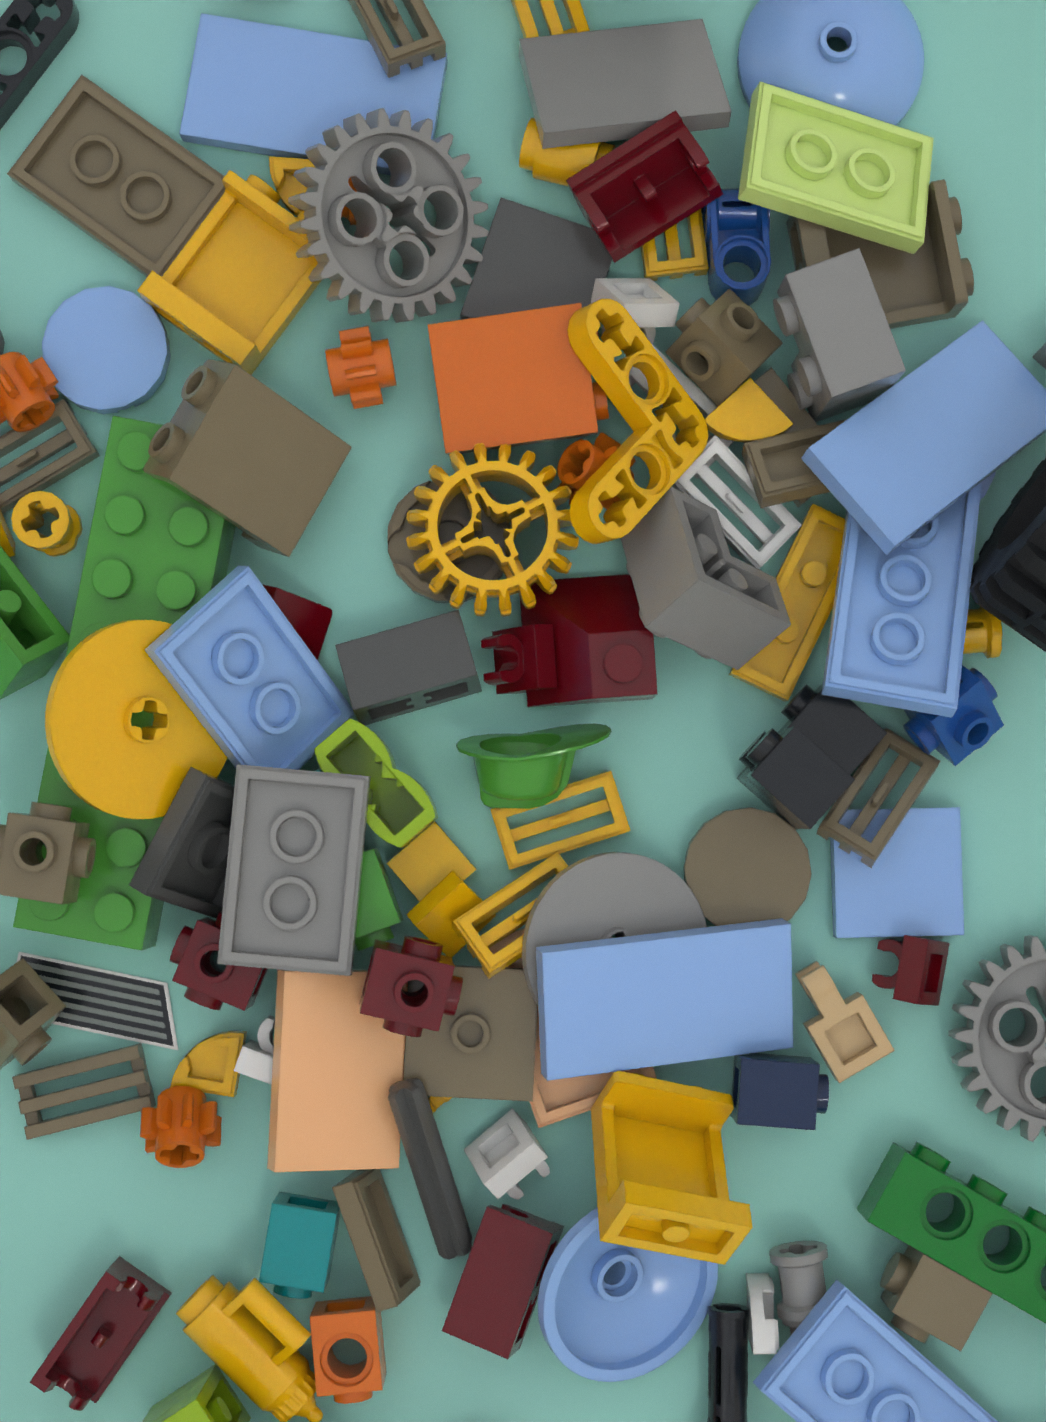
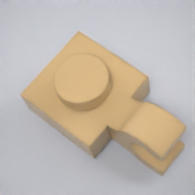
[795,961,895,1083]

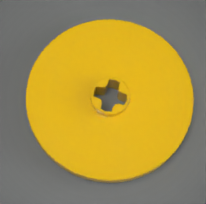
[45,620,227,819]

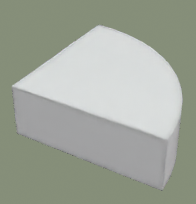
[746,1273,779,1355]

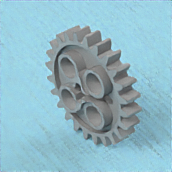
[288,108,489,323]
[948,935,1046,1142]

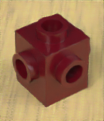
[170,911,268,1011]
[360,936,463,1037]

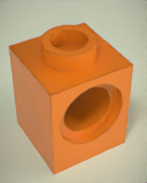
[310,1296,387,1404]

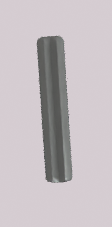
[388,1078,472,1260]

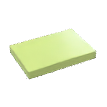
[738,81,934,254]

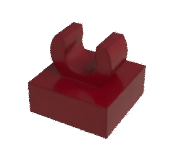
[481,624,558,694]
[872,935,950,1006]

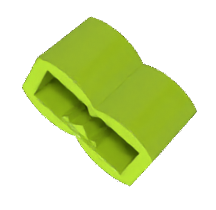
[314,719,438,848]

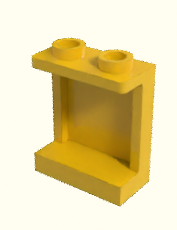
[137,170,322,375]
[591,1071,753,1265]

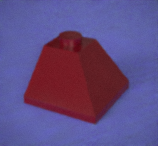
[520,574,658,708]

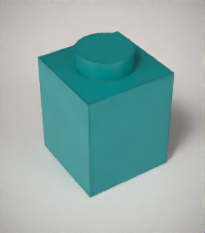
[259,1192,341,1299]

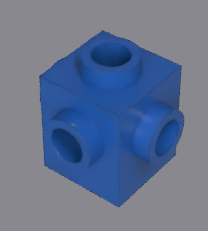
[903,665,1004,766]

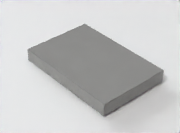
[519,19,731,149]
[217,764,371,976]

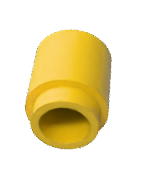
[519,118,616,187]

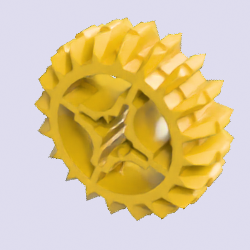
[406,443,579,617]

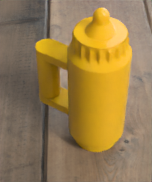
[176,1275,323,1422]

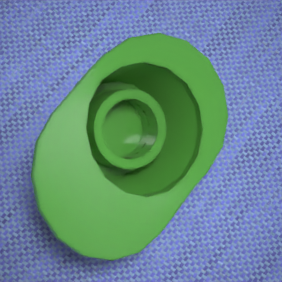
[456,723,612,809]

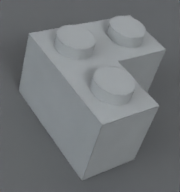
[773,248,906,422]
[621,487,791,670]

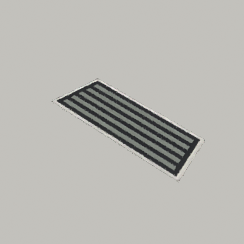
[16,952,179,1051]

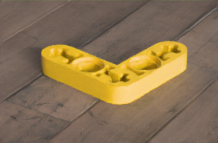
[567,299,708,544]

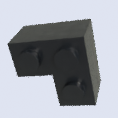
[736,684,887,829]

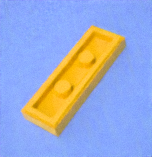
[729,503,845,702]

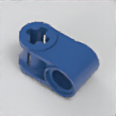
[701,188,771,306]

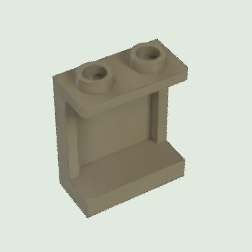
[786,179,974,329]
[143,359,352,557]

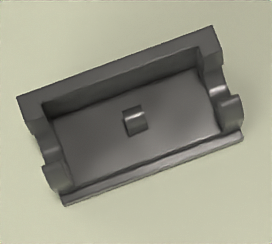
[335,610,482,725]

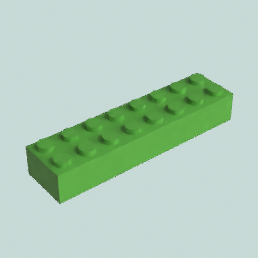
[13,416,236,951]

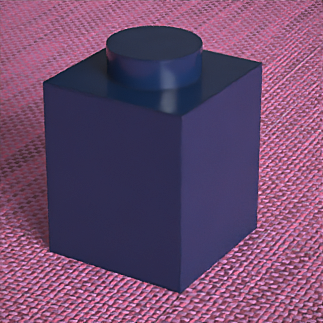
[730,1053,829,1130]

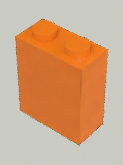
[427,303,609,455]

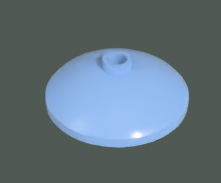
[737,0,924,126]
[538,1207,718,1382]

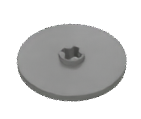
[522,852,707,1005]

